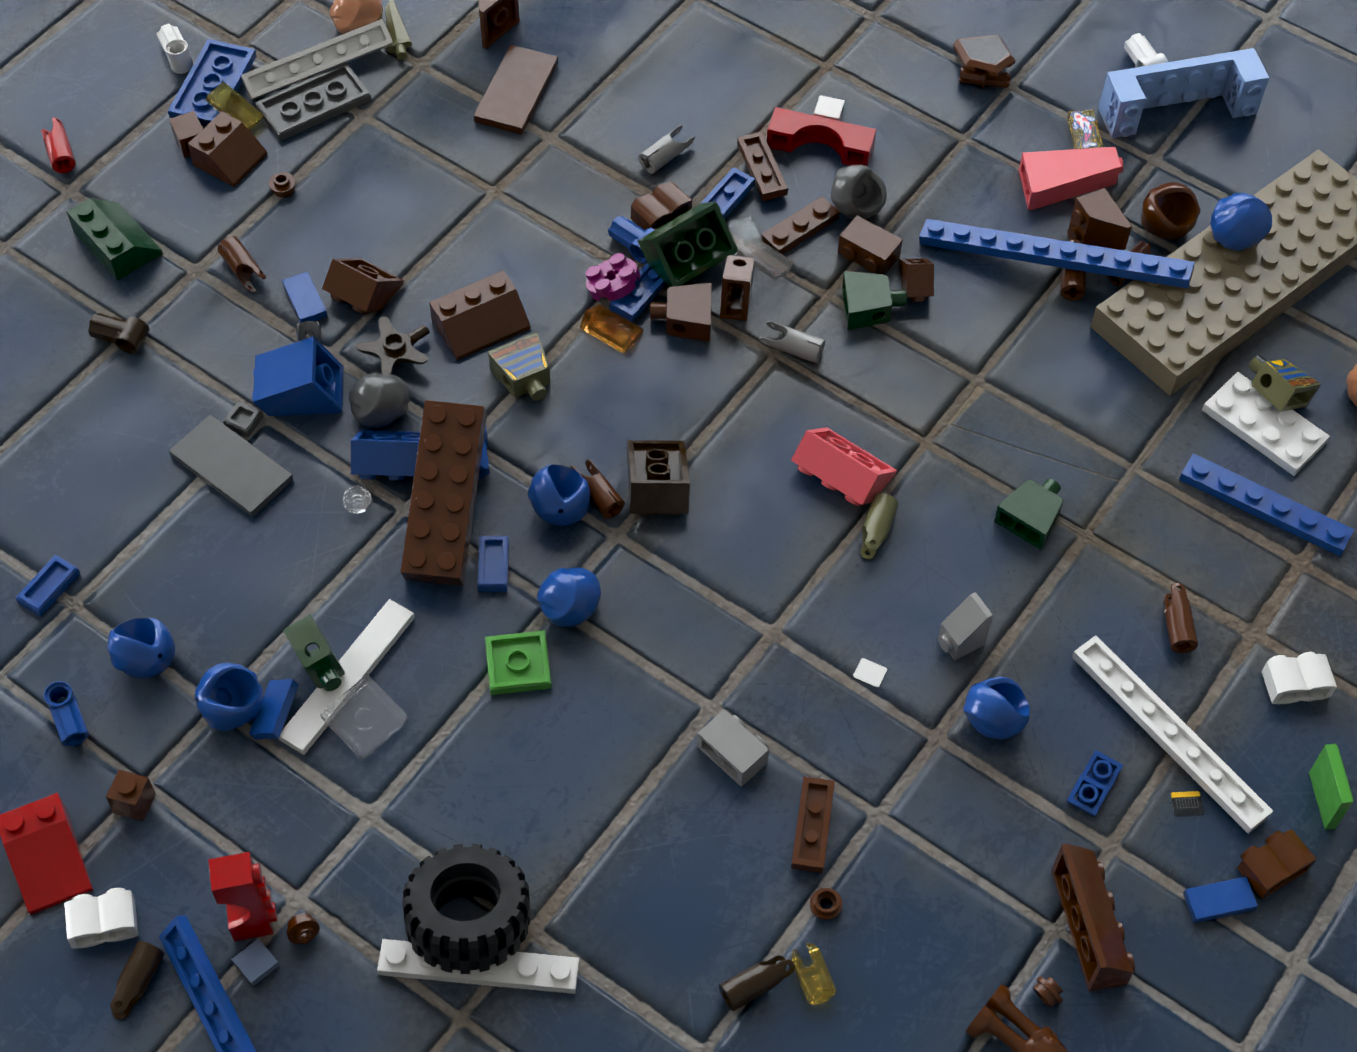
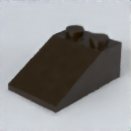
[627,440,690,516]

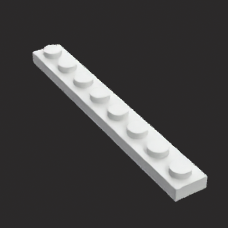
[1072,635,1273,834]

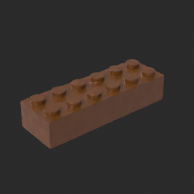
[400,400,487,586]

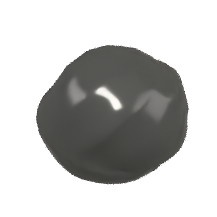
[831,165,887,220]
[348,372,410,429]

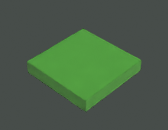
[485,630,551,695]
[1309,744,1354,830]

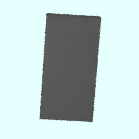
[255,63,372,141]
[169,415,293,518]

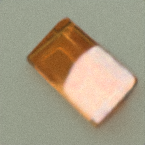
[580,304,644,353]

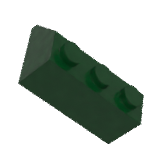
[66,198,163,281]
[637,202,739,287]

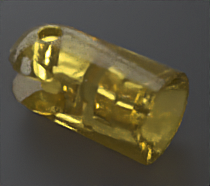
[791,942,837,1005]

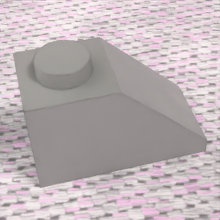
[938,592,993,660]

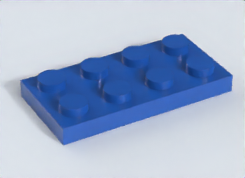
[168,39,257,126]

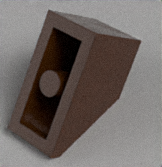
[899,258,934,302]

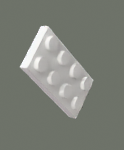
[1202,372,1330,476]

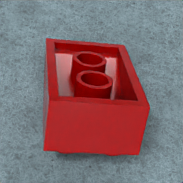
[0,792,93,915]

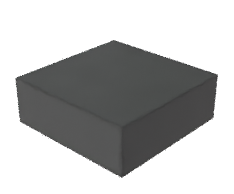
[223,401,264,437]

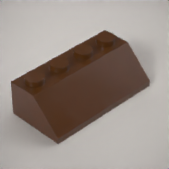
[1051,844,1135,992]

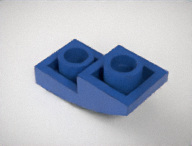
[1066,750,1123,817]

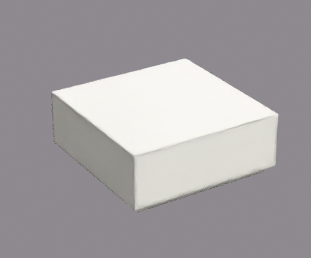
[814,95,845,121]

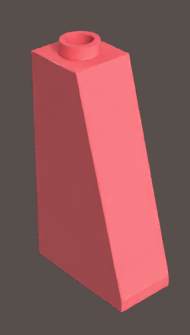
[1019,147,1123,210]

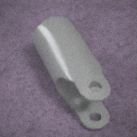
[639,125,695,174]
[759,321,825,363]

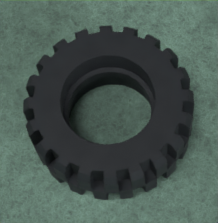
[402,844,530,974]

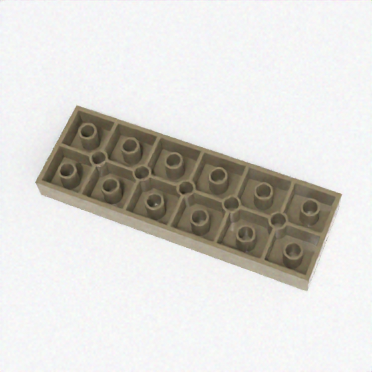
[1090,149,1357,396]

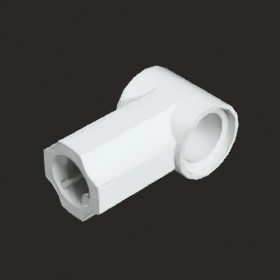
[157,24,193,74]
[1124,33,1168,68]

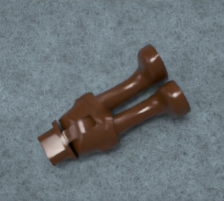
[965,984,1068,1052]

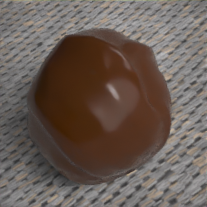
[1141,182,1201,240]

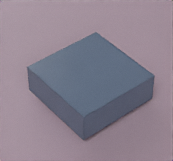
[231,938,280,987]

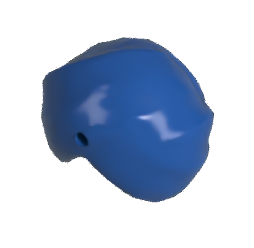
[1210,193,1272,251]
[527,464,590,526]
[537,567,601,628]
[107,618,176,679]
[195,663,263,731]
[963,677,1030,740]

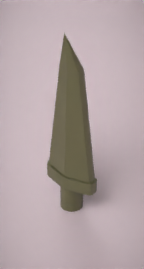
[385,0,412,60]

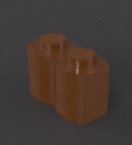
[631,181,693,230]
[1237,829,1317,899]

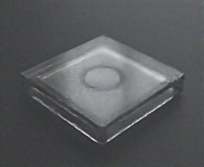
[320,674,409,761]

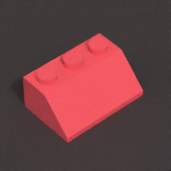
[791,427,898,506]

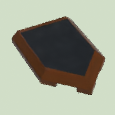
[953,35,1015,77]

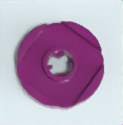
[585,253,641,301]

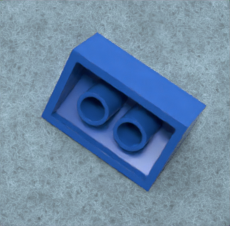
[351,429,420,480]

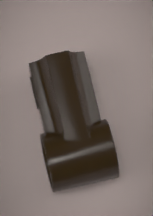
[88,313,150,354]

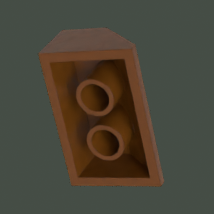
[429,270,531,361]

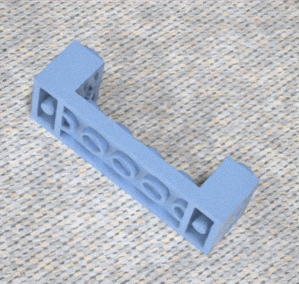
[1098,48,1269,138]

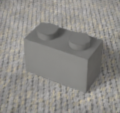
[697,710,769,787]

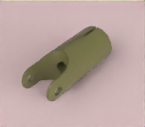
[860,493,898,560]

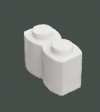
[1261,652,1337,705]
[64,888,139,949]

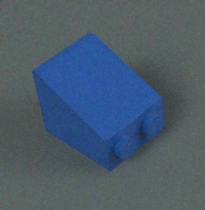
[252,336,344,416]

